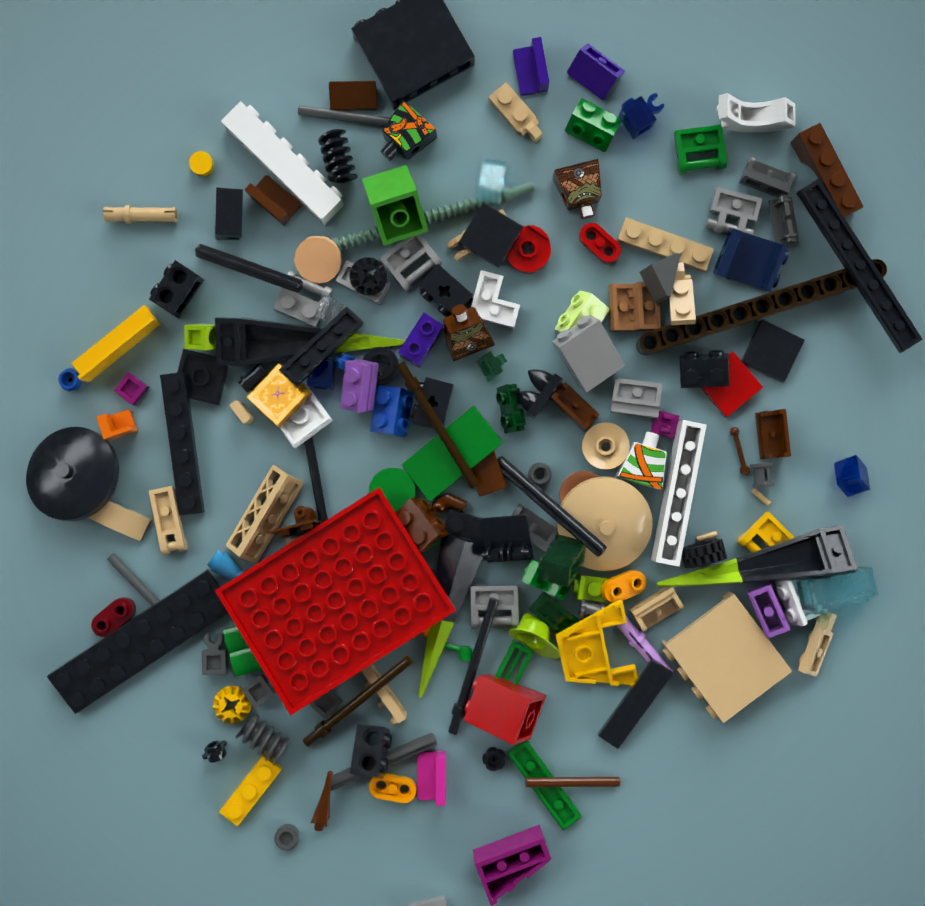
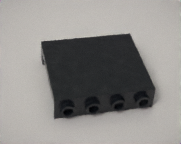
[351,0,475,110]

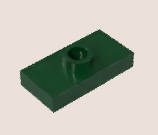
[529,591,580,633]

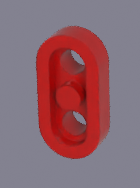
[579,223,621,264]

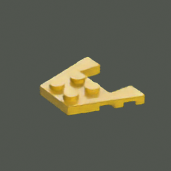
[555,599,638,687]

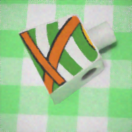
[615,431,667,490]

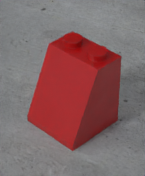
[464,674,546,745]

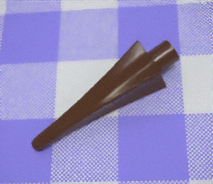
[311,771,333,831]

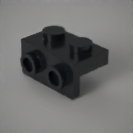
[680,350,729,388]

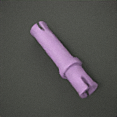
[616,616,673,673]

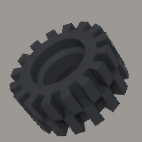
[682,539,727,568]

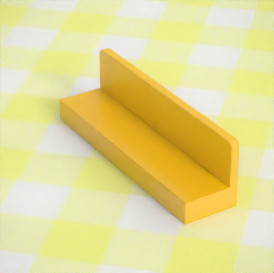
[71,305,161,382]

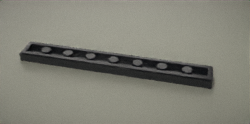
[796,178,923,353]

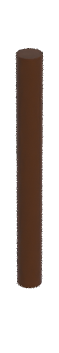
[525,777,620,787]

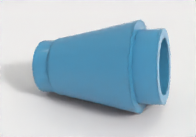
[207,550,244,580]

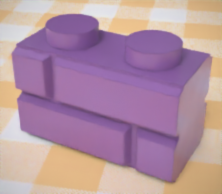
[340,359,379,413]
[747,581,790,638]

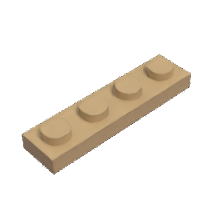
[617,217,714,272]

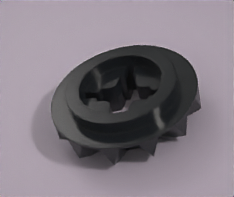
[349,257,387,296]
[362,347,399,385]

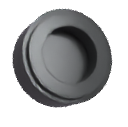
[274,824,299,851]

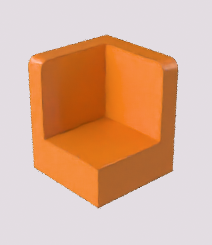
[96,410,138,440]

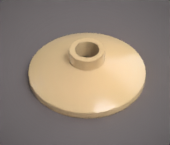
[582,422,630,470]

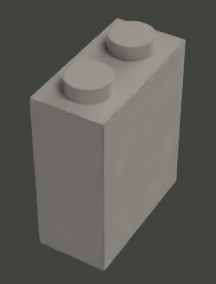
[552,315,625,393]

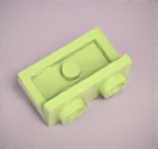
[555,291,610,332]

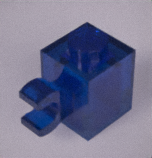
[618,93,665,139]

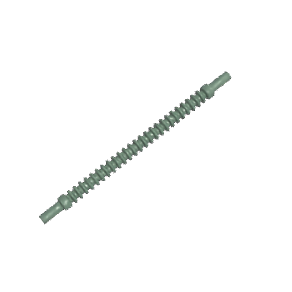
[331,182,534,252]

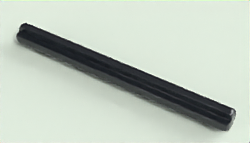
[497,456,607,557]

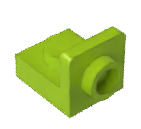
[572,574,607,602]

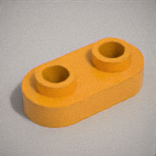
[601,570,646,603]
[369,773,417,803]

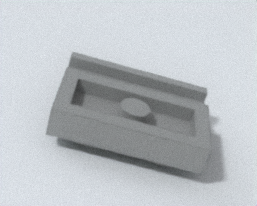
[610,378,663,419]

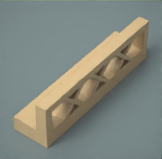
[225,464,304,564]

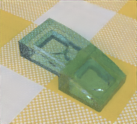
[477,159,507,204]

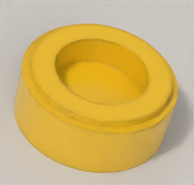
[189,151,214,177]

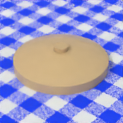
[556,476,653,571]

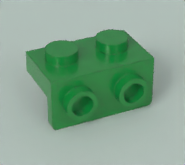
[565,98,623,152]

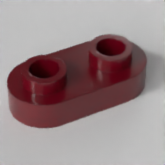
[91,597,136,637]

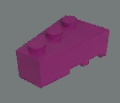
[473,824,551,906]

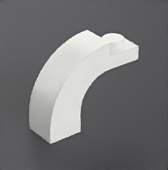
[717,93,795,133]

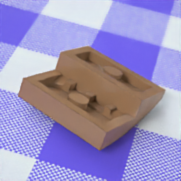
[608,282,661,332]

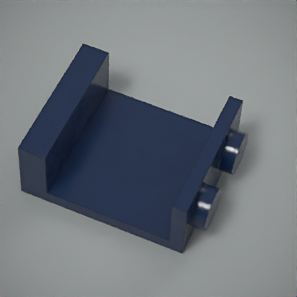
[713,228,789,292]

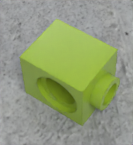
[184,324,216,350]

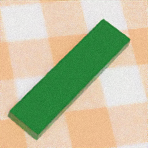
[507,740,582,831]

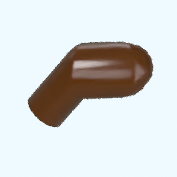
[432,493,467,514]

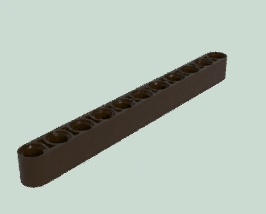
[636,259,887,356]

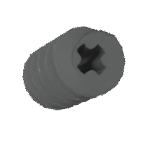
[235,715,290,766]

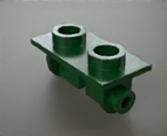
[496,384,526,434]

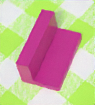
[417,751,446,806]

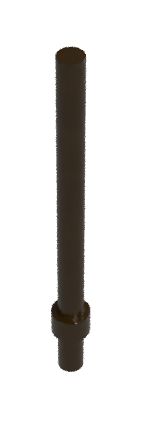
[396,362,480,489]
[303,656,413,747]

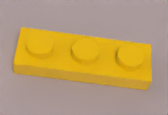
[219,753,283,826]

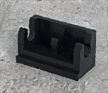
[215,187,243,240]

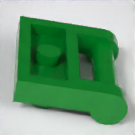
[674,125,727,174]

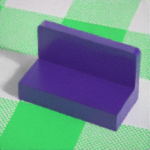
[513,37,549,96]
[567,44,625,100]

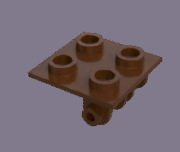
[267,506,323,538]

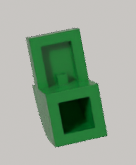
[522,559,574,600]

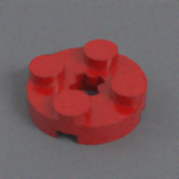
[505,225,551,274]

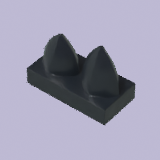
[518,369,563,419]

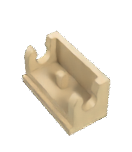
[628,587,684,632]

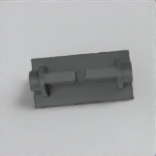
[768,195,799,245]

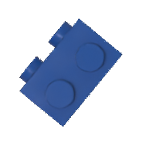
[370,385,413,437]

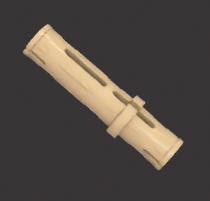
[103,205,178,224]

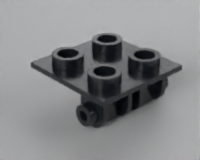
[479,515,534,563]

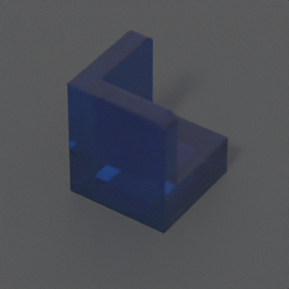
[307,360,336,390]
[834,455,870,497]

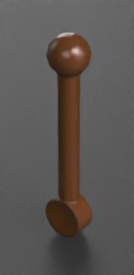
[730,427,750,475]

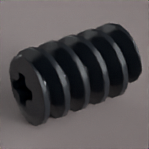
[318,129,358,183]

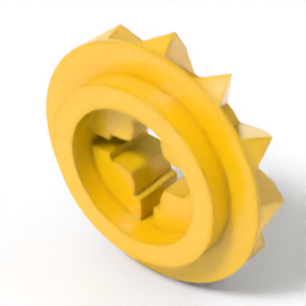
[212,686,251,724]

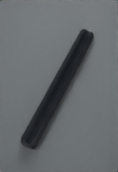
[195,244,303,293]

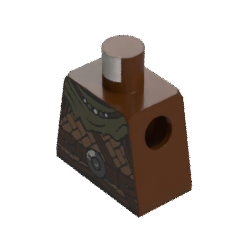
[552,159,602,220]
[443,305,495,362]

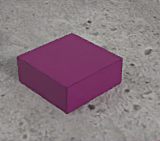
[114,372,149,405]

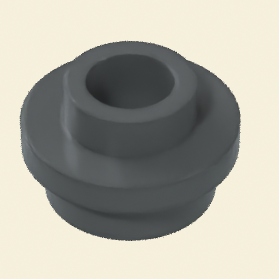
[528,463,552,486]

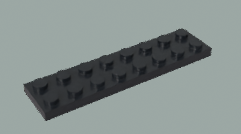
[47,569,228,714]

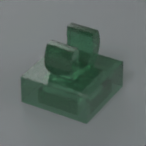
[476,351,507,382]

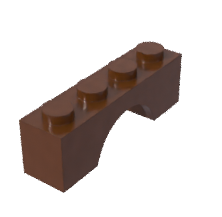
[791,123,864,218]

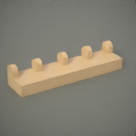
[362,664,408,725]

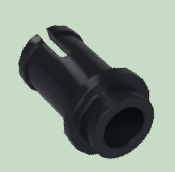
[238,363,269,393]

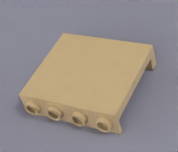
[661,591,792,723]

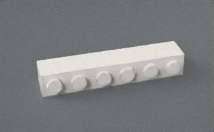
[221,101,344,225]
[651,420,707,567]

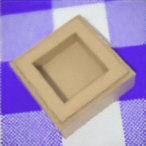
[229,400,255,425]

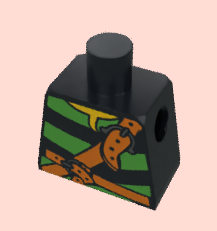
[380,100,437,161]

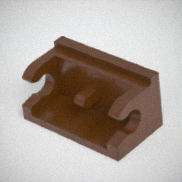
[549,382,599,431]
[755,409,791,459]

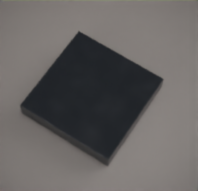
[458,202,523,268]
[741,319,805,383]
[177,349,229,405]

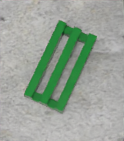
[495,640,534,685]

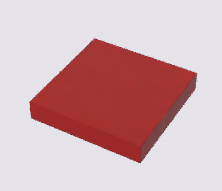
[700,351,763,418]

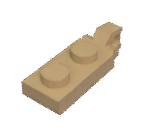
[488,82,543,143]
[669,262,696,325]
[798,609,837,677]

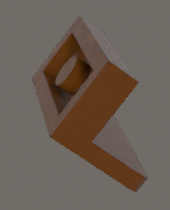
[245,175,301,226]

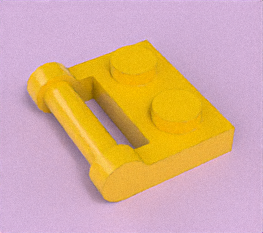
[737,511,795,553]

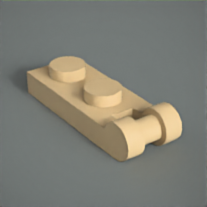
[149,486,188,555]

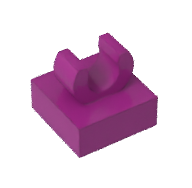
[650,411,679,439]

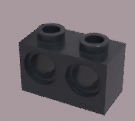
[149,260,204,318]
[350,724,392,779]

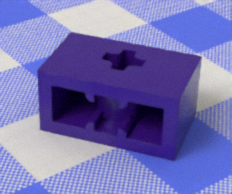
[398,312,444,368]

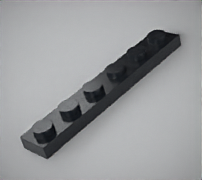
[160,372,205,516]

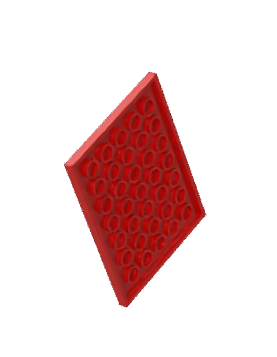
[215,487,456,716]

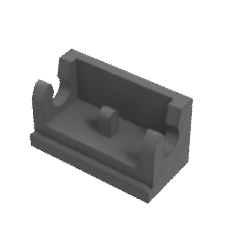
[739,156,796,198]
[511,504,558,552]

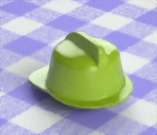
[508,613,560,659]

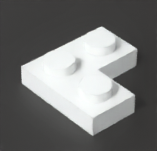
[471,270,520,329]

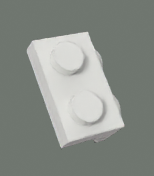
[775,580,820,626]

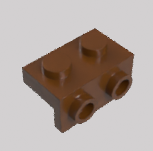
[396,498,448,553]

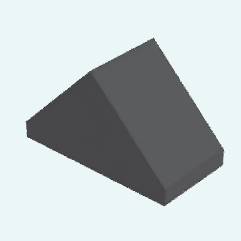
[639,253,681,303]

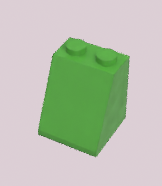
[362,165,429,246]

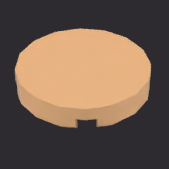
[294,236,342,283]

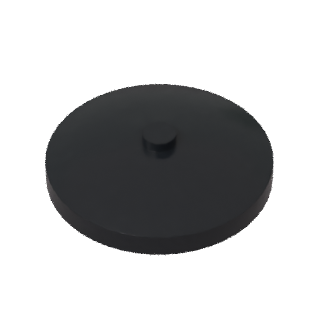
[26,427,119,521]

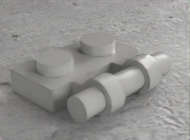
[705,187,762,235]

